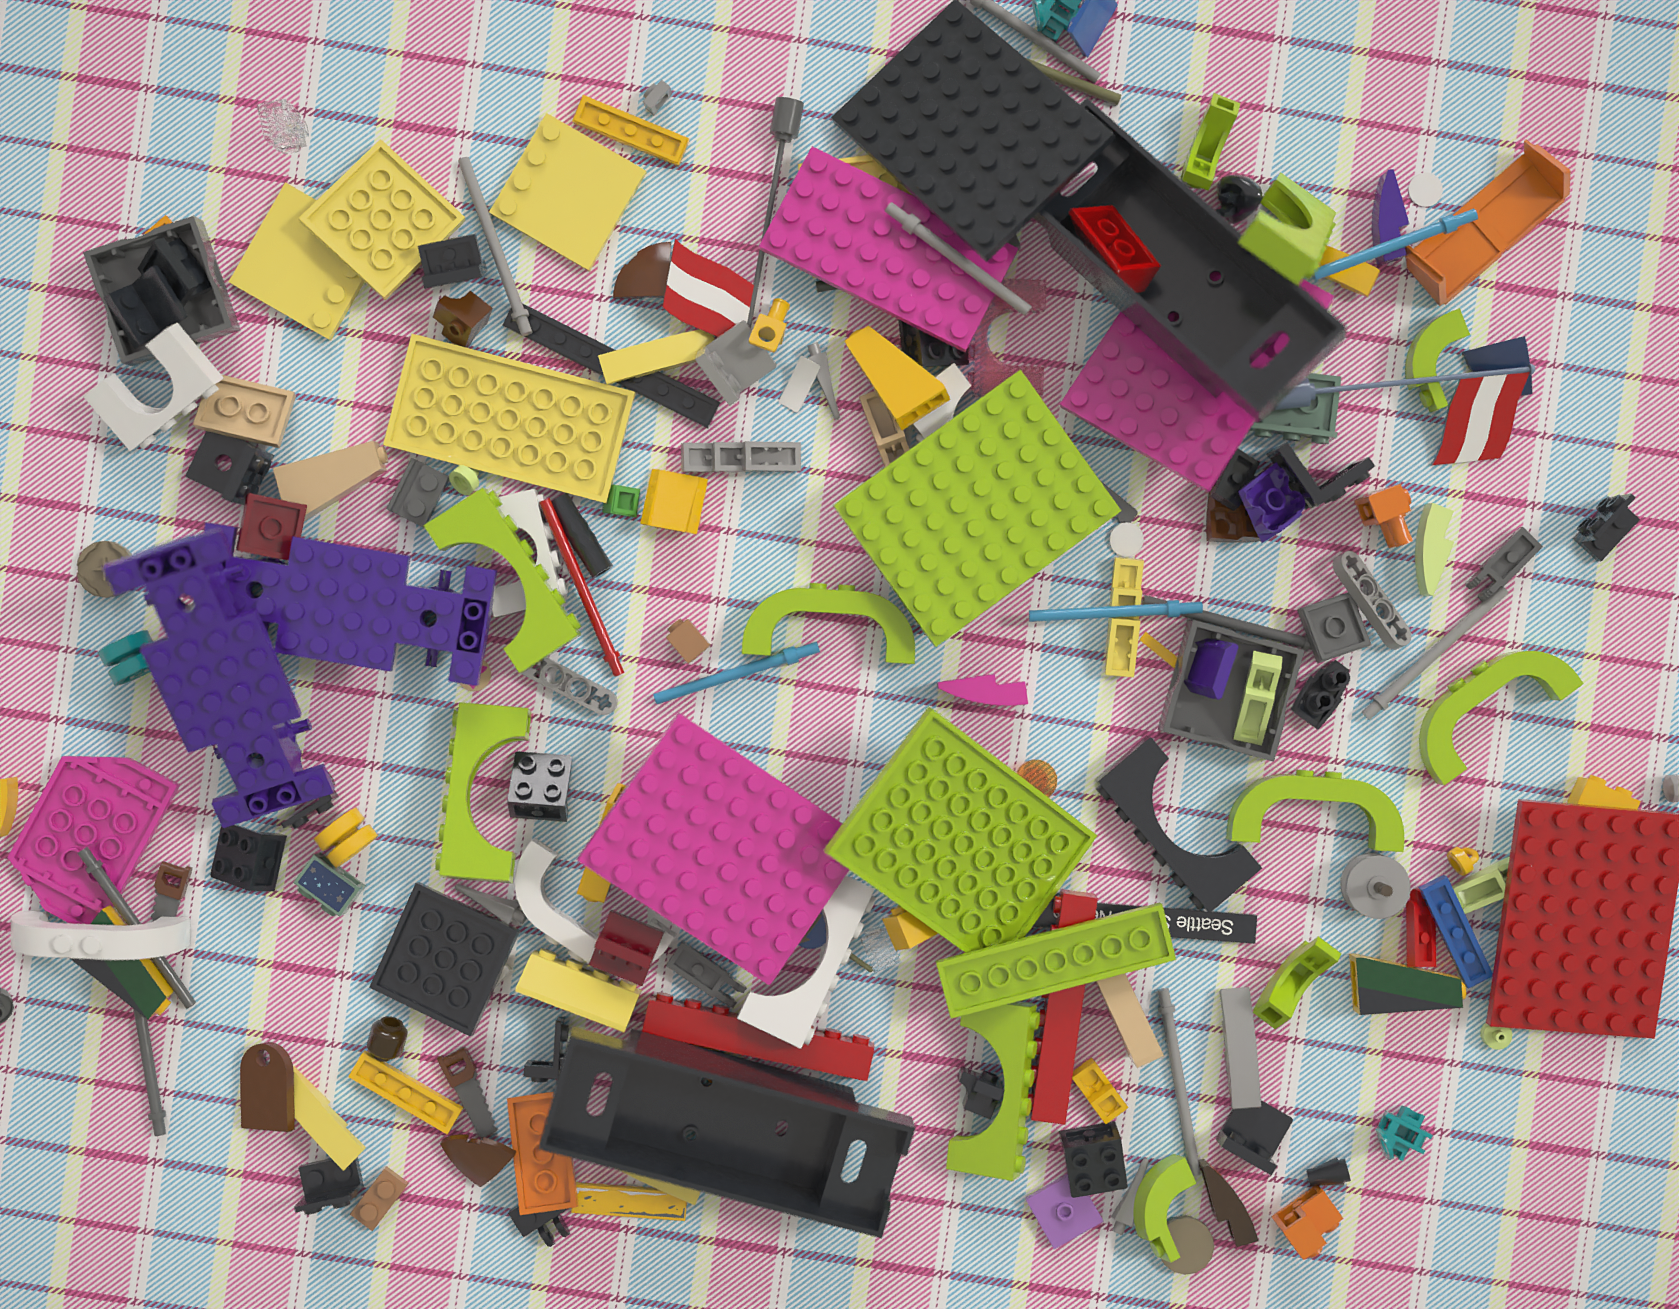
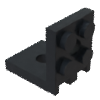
[185,431,275,505]
[1266,442,1375,510]

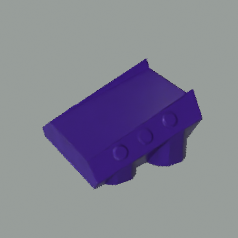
[1238,462,1305,543]
[1184,638,1238,700]

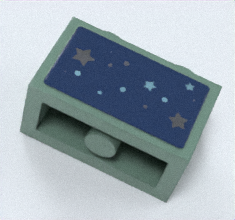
[293,852,366,917]

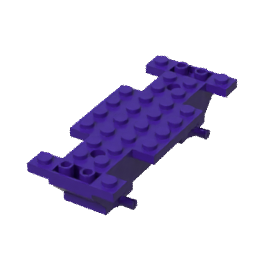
[193,522,497,686]
[103,527,335,828]

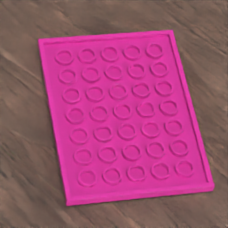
[1060,272,1334,493]
[577,712,849,986]

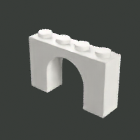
[83,323,224,451]
[492,489,568,618]

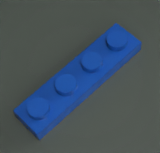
[1418,874,1493,989]

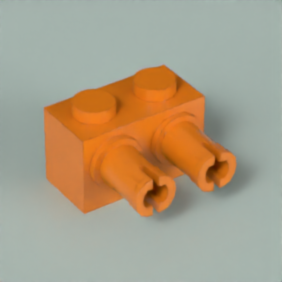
[1354,484,1413,548]

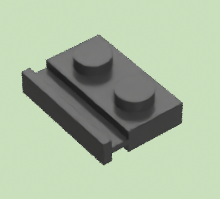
[386,458,449,528]

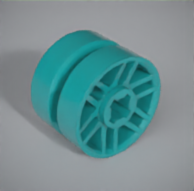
[98,630,153,686]

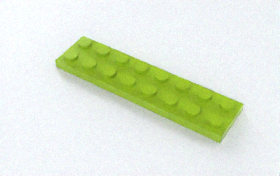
[936,902,1176,1019]

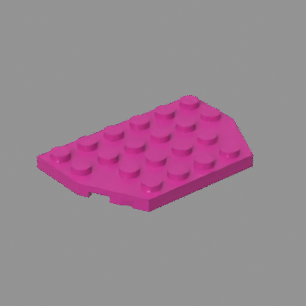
[7,756,180,924]

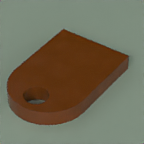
[240,1042,295,1132]

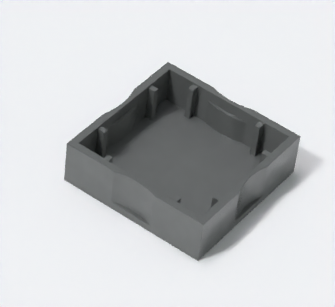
[83,215,241,366]
[1157,620,1305,762]

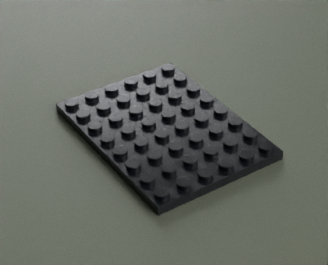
[831,0,1115,262]

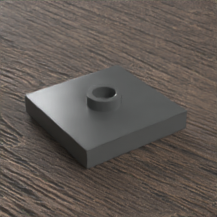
[1297,592,1372,664]

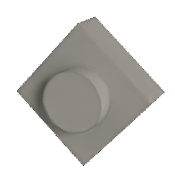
[643,79,672,116]

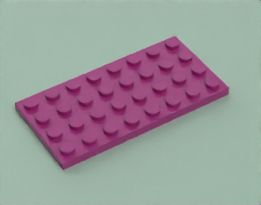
[759,146,1019,352]

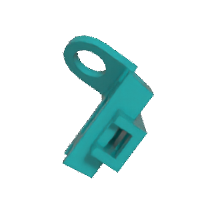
[1032,0,1082,42]
[1375,1105,1433,1161]

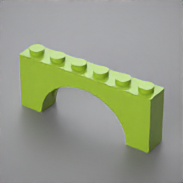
[1238,172,1336,285]
[424,487,582,673]
[435,702,532,884]
[946,1001,1040,1181]

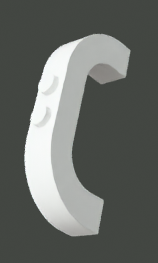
[515,838,677,963]
[11,911,190,960]

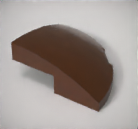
[613,242,672,299]
[1206,481,1260,543]
[440,1134,516,1187]

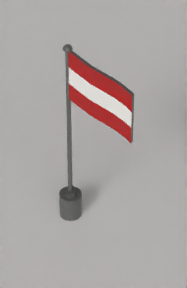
[662,97,804,338]

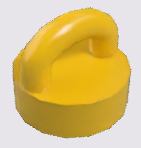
[1447,846,1479,876]

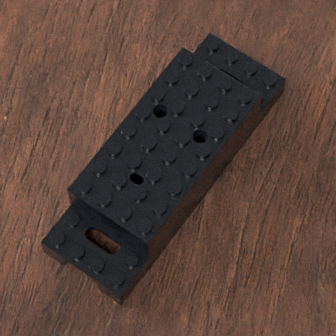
[1033,98,1347,423]
[538,1026,915,1239]

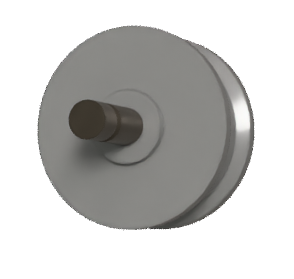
[1340,853,1411,919]

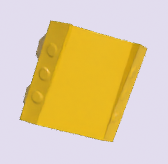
[640,469,708,534]

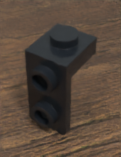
[281,772,339,829]
[523,1016,569,1082]

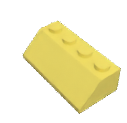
[515,948,642,1032]

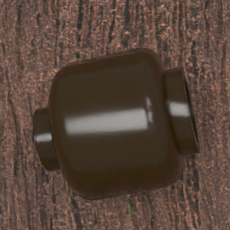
[366,1016,408,1062]

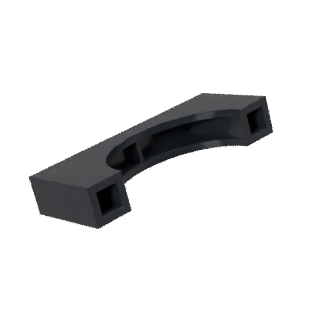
[1095,735,1262,913]

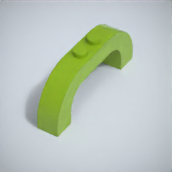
[742,583,915,664]
[1419,651,1584,786]
[1226,769,1404,852]

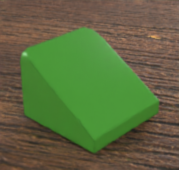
[602,485,640,517]

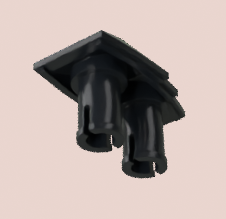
[1290,660,1350,730]

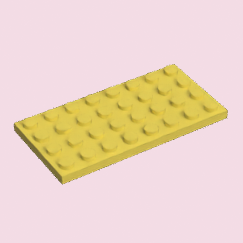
[383,334,636,504]

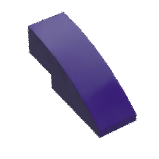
[1371,169,1409,266]

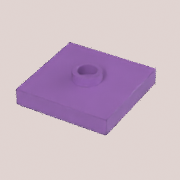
[1025,1174,1104,1249]

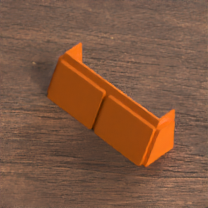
[1404,139,1571,306]

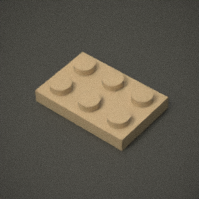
[193,375,296,448]

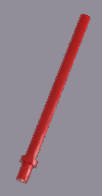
[539,498,625,677]

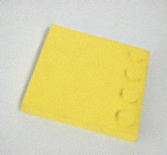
[489,113,647,272]
[299,139,466,300]
[229,182,365,341]

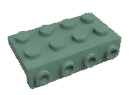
[1249,373,1341,444]

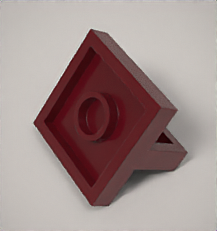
[236,493,307,561]
[588,910,665,986]

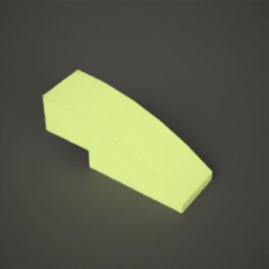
[1415,503,1454,596]
[1233,651,1282,745]
[1452,856,1510,914]

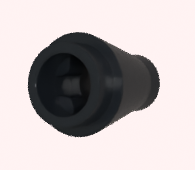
[1306,1157,1351,1187]

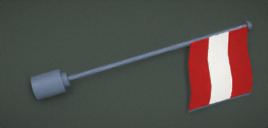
[1273,364,1535,465]

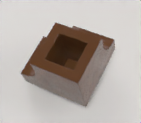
[433,290,493,348]

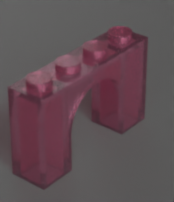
[967,279,1047,397]

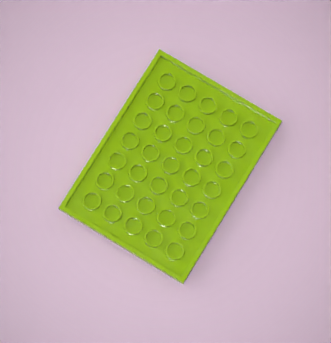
[833,369,1121,647]
[823,706,1098,953]

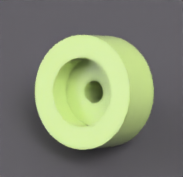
[449,465,479,495]
[1480,1023,1512,1050]

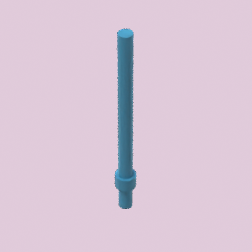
[1312,209,1478,281]
[1029,600,1203,622]
[653,641,820,704]

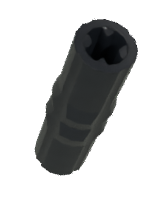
[551,493,613,579]

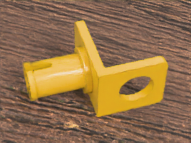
[749,298,790,353]

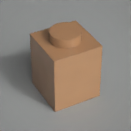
[666,618,711,664]

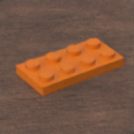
[507,1092,579,1215]

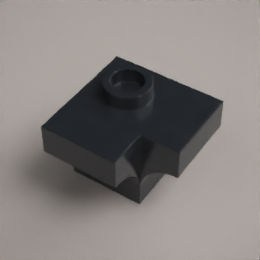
[957,1066,1004,1119]

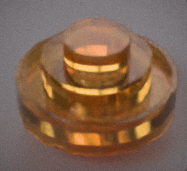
[1016,759,1057,798]

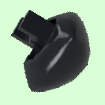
[1216,175,1263,224]

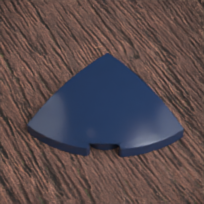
[1462,336,1532,396]

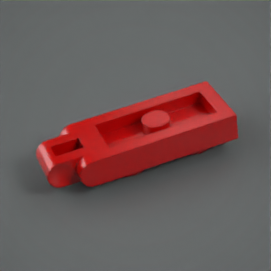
[1406,889,1436,967]

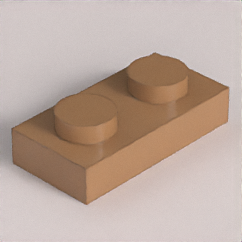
[350,1166,409,1231]

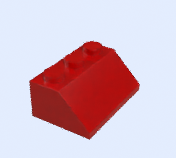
[1069,205,1161,293]

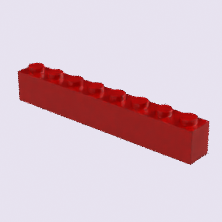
[1028,889,1098,1125]
[642,992,875,1081]

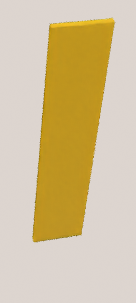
[1139,632,1177,668]

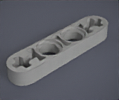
[1333,551,1412,650]
[521,657,618,715]

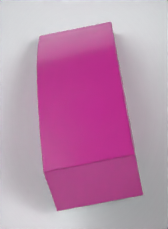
[936,674,1028,706]

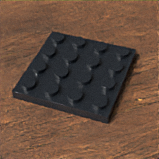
[369,882,521,1037]

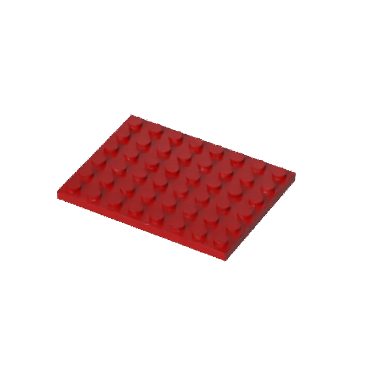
[1486,799,1679,1039]

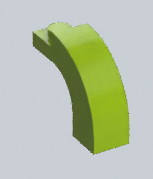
[1180,93,1240,191]
[1405,308,1470,412]
[1252,936,1342,1029]
[1133,1154,1196,1263]

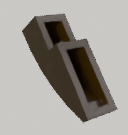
[1199,1159,1259,1247]

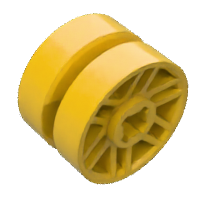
[313,807,379,868]

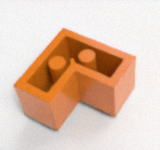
[1271,1186,1344,1261]

